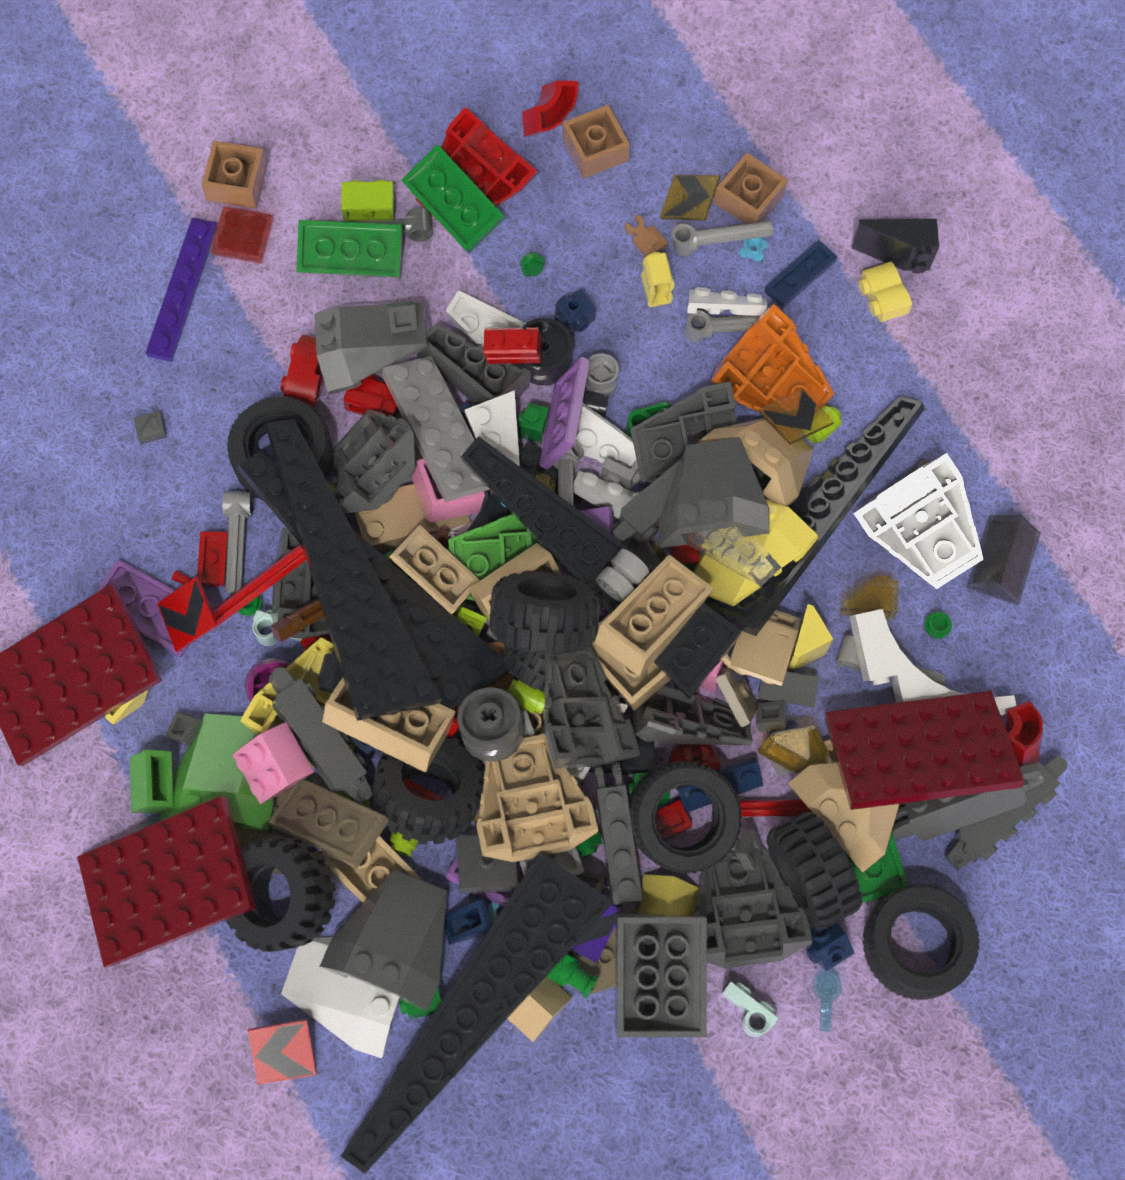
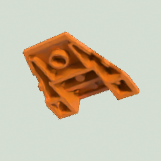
[710,304,834,432]

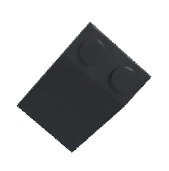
[851,219,939,274]

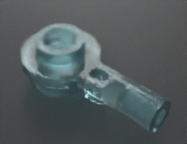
[813,972,842,1032]

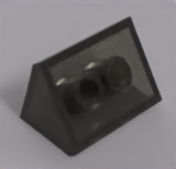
[966,515,1040,605]

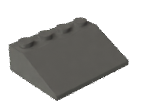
[615,914,707,1038]

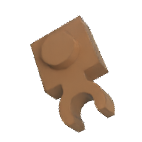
[624,215,669,257]

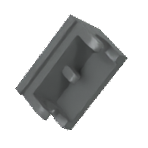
[758,672,819,708]

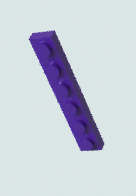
[145,217,218,362]

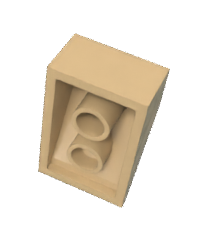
[590,615,670,711]

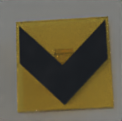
[660,175,721,220]
[759,389,834,445]

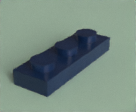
[764,240,838,309]
[676,757,764,813]

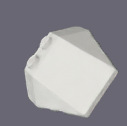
[854,453,983,589]
[281,937,400,1058]

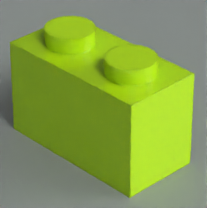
[341,180,394,221]

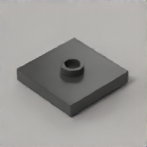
[456,835,518,893]

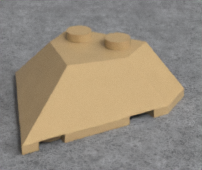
[788,762,899,873]

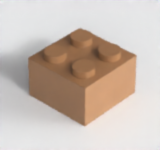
[562,104,630,179]
[201,141,267,209]
[714,152,788,224]

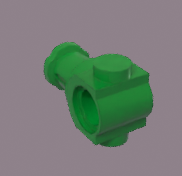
[546,953,600,999]

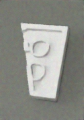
[465,390,520,466]
[576,402,636,469]
[573,471,640,519]

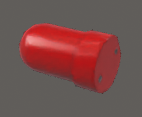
[172,570,192,585]

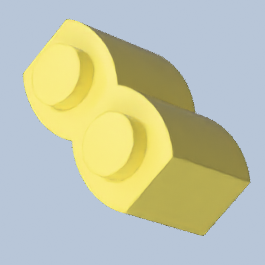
[641,252,675,307]
[859,262,912,323]

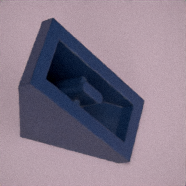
[444,899,491,945]

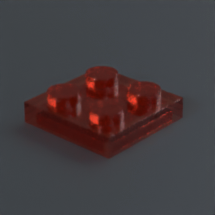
[211,206,274,264]

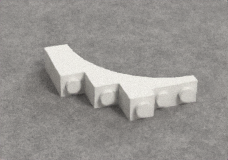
[849,609,1017,715]

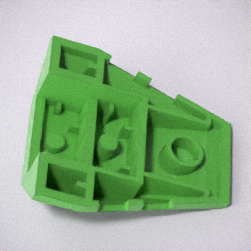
[448,514,561,601]
[159,714,275,831]

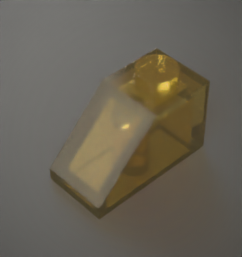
[839,576,898,619]
[758,725,829,773]

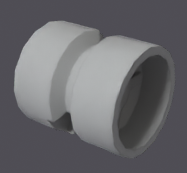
[585,353,619,397]
[596,549,649,603]

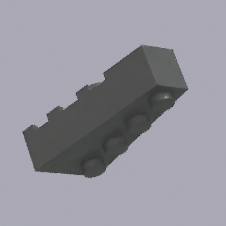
[417,324,532,405]

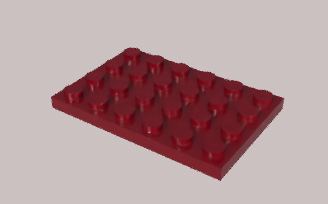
[0,584,163,766]
[825,691,1024,810]
[77,796,256,967]

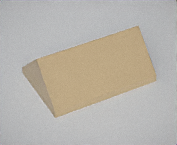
[389,525,480,614]
[508,977,572,1042]

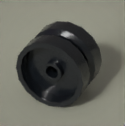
[516,318,573,386]

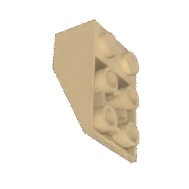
[728,610,801,686]

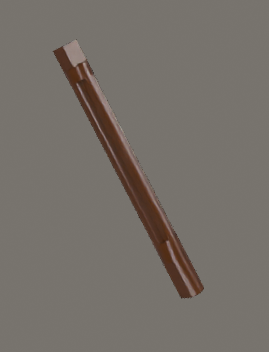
[271,528,449,642]

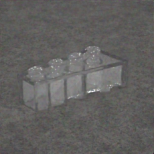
[687,527,781,587]

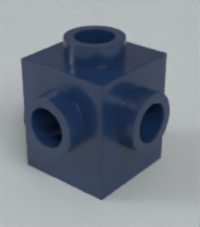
[554,289,596,334]
[805,923,855,971]

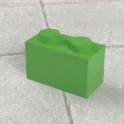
[130,750,173,814]

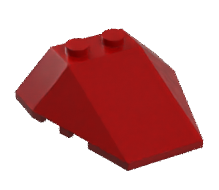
[415,107,537,217]

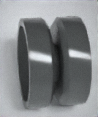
[457,687,524,762]

